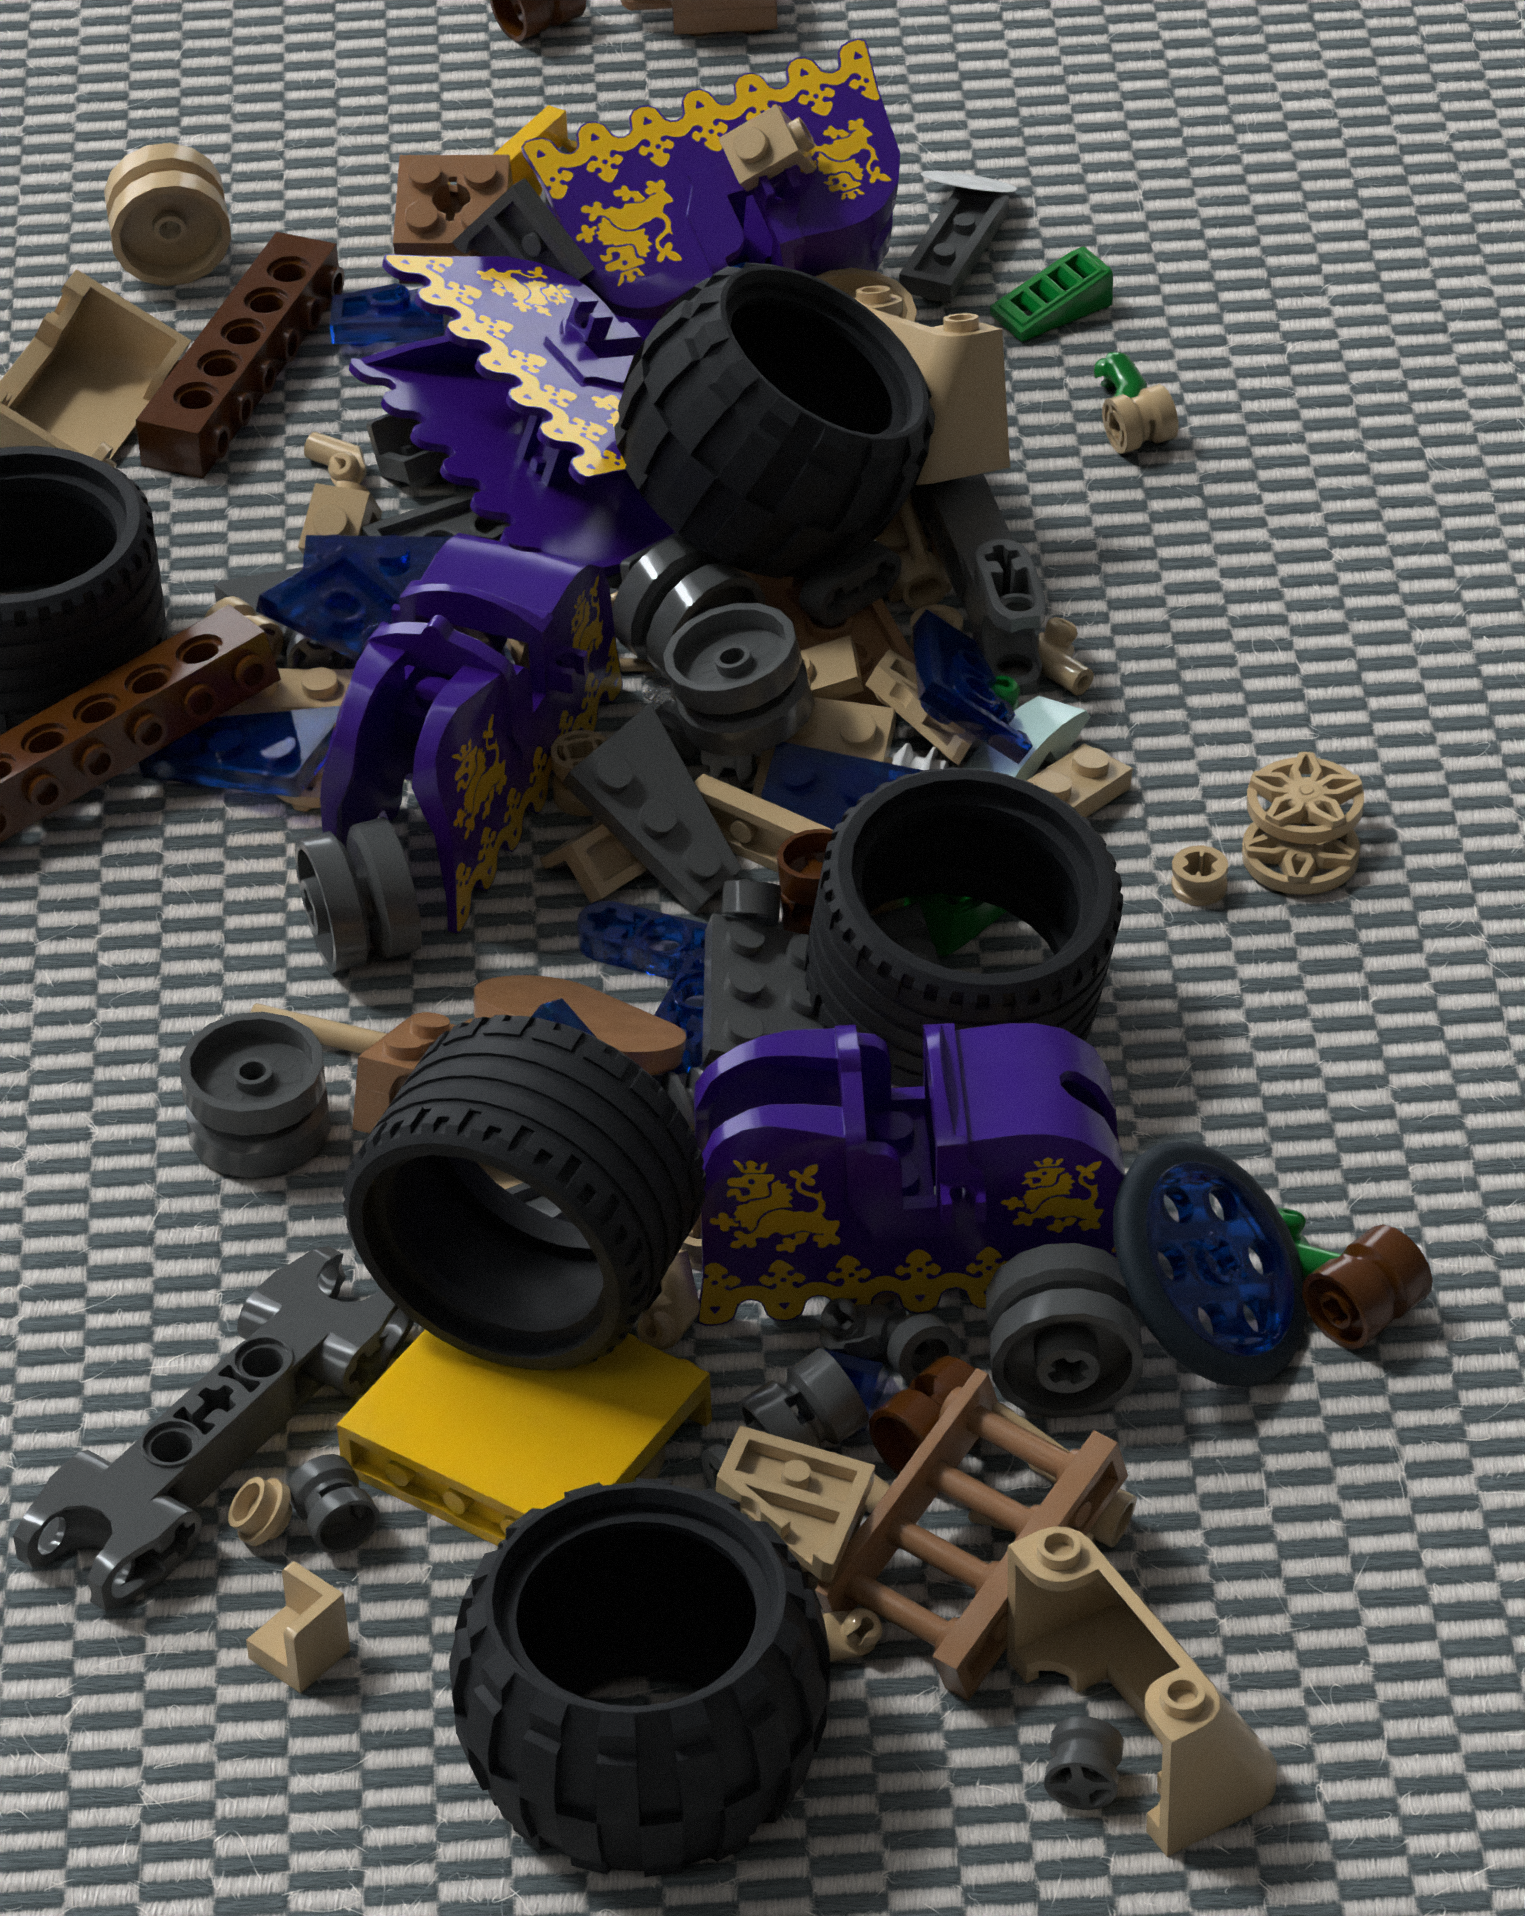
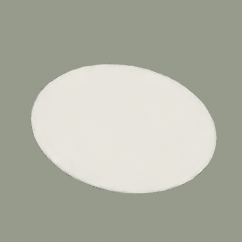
[921,171,1017,192]

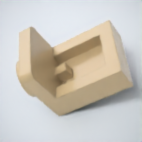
[718,104,816,192]
[298,481,382,565]

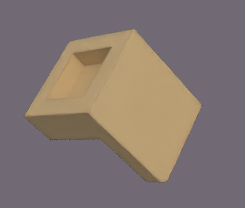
[246,1561,350,1693]

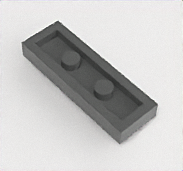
[899,187,1009,303]

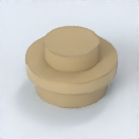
[228,1477,292,1546]

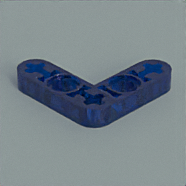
[577,901,708,1074]

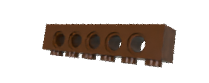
[136,231,345,479]
[0,604,281,843]

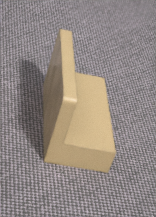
[540,821,648,903]

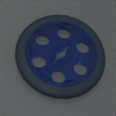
[1113,1141,1307,1387]

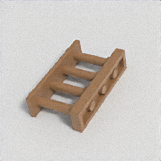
[815,1368,1128,1701]

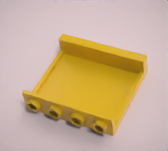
[337,1330,712,1546]

